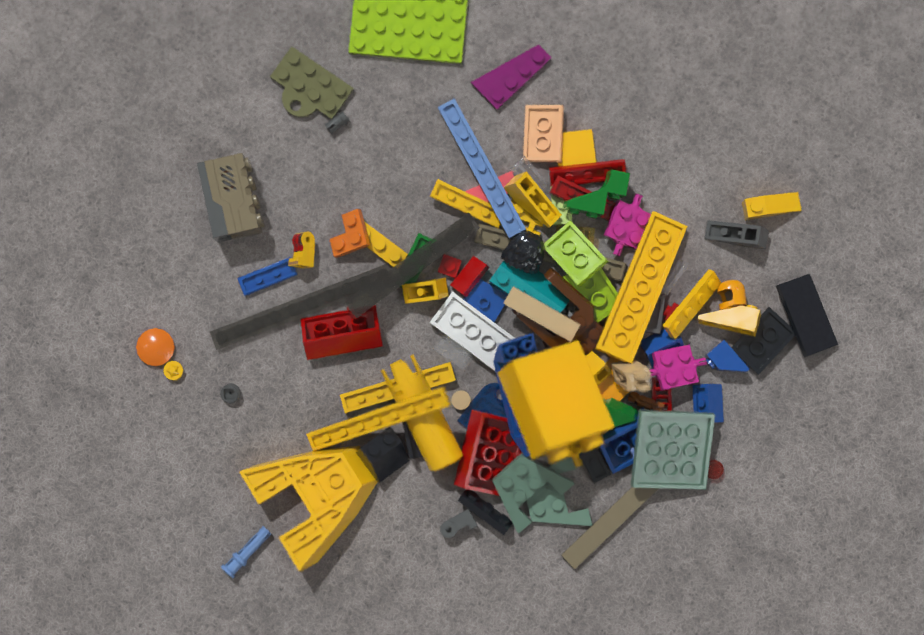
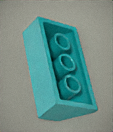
[489,261,570,313]

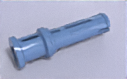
[221,526,272,578]

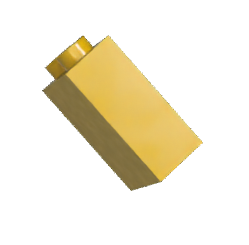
[497,341,614,464]

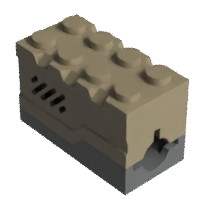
[197,153,265,242]

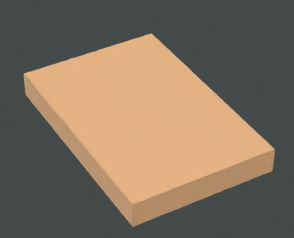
[523,105,564,163]

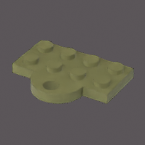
[270,46,354,120]

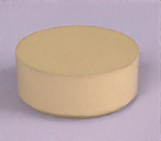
[451,390,471,410]

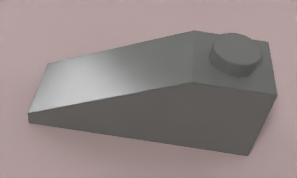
[704,220,769,249]

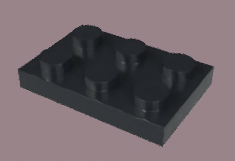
[731,307,795,375]

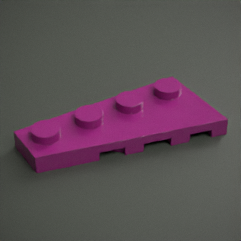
[471,44,552,110]

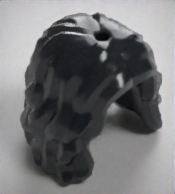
[501,231,544,274]

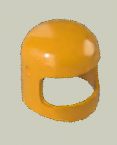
[717,280,747,310]

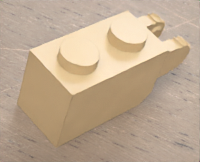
[611,359,651,392]

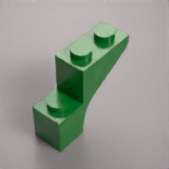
[562,170,630,219]

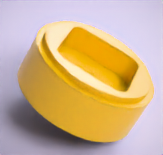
[164,361,184,380]

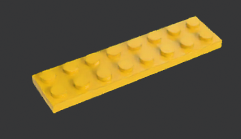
[595,211,688,364]

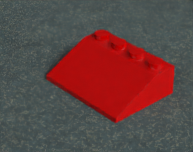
[454,410,524,496]

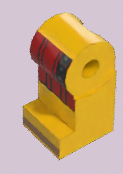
[288,231,315,269]

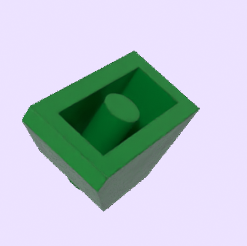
[603,398,638,427]

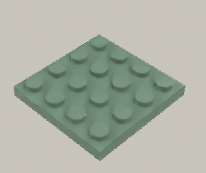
[631,410,715,489]

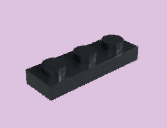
[457,489,513,535]

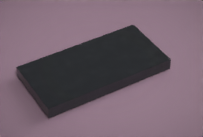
[776,273,838,358]

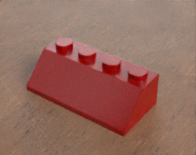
[301,305,383,360]

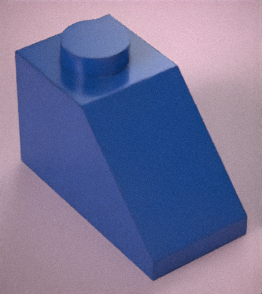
[705,340,749,373]

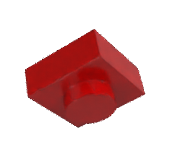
[438,254,462,279]
[663,302,679,322]

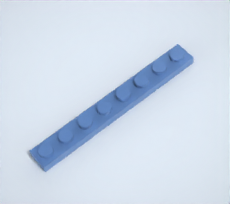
[438,98,527,239]

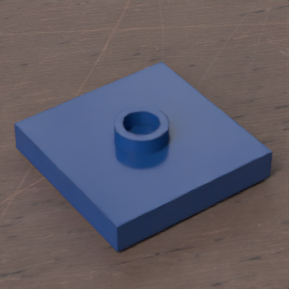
[463,279,508,322]

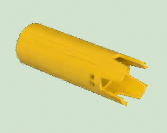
[380,354,463,471]

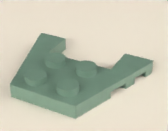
[493,454,574,533]
[526,457,592,526]

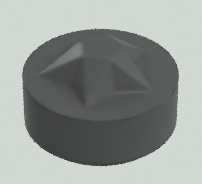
[220,383,241,404]

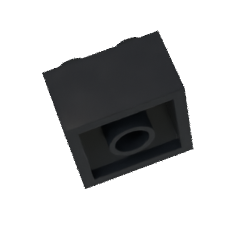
[356,426,410,483]

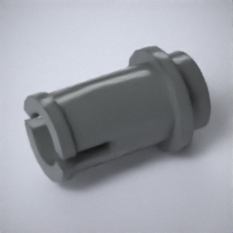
[325,111,349,134]

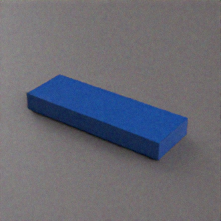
[237,257,298,296]

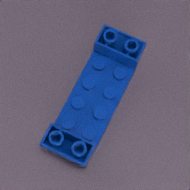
[493,333,537,457]

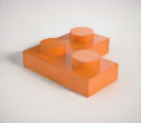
[329,209,370,258]

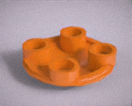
[136,328,175,367]

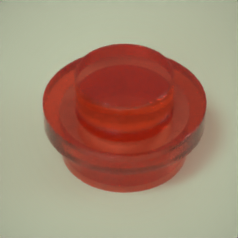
[708,460,724,479]

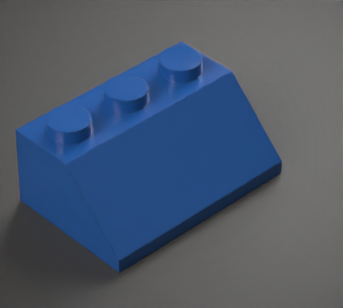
[598,408,645,474]

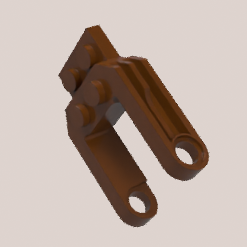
[512,267,604,355]

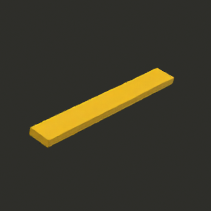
[306,387,451,451]

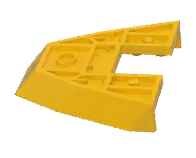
[239,446,377,572]

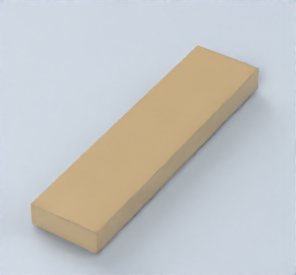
[503,286,581,342]

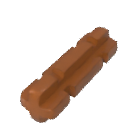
[628,392,665,411]

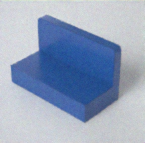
[640,329,684,368]
[692,384,724,423]

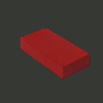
[450,256,489,297]

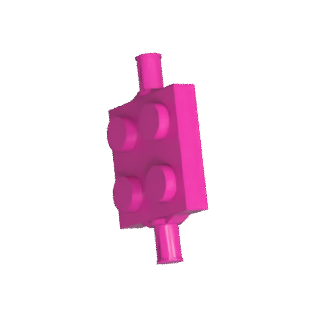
[604,194,651,257]
[649,345,707,391]

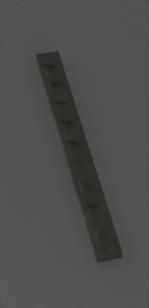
[210,263,395,350]

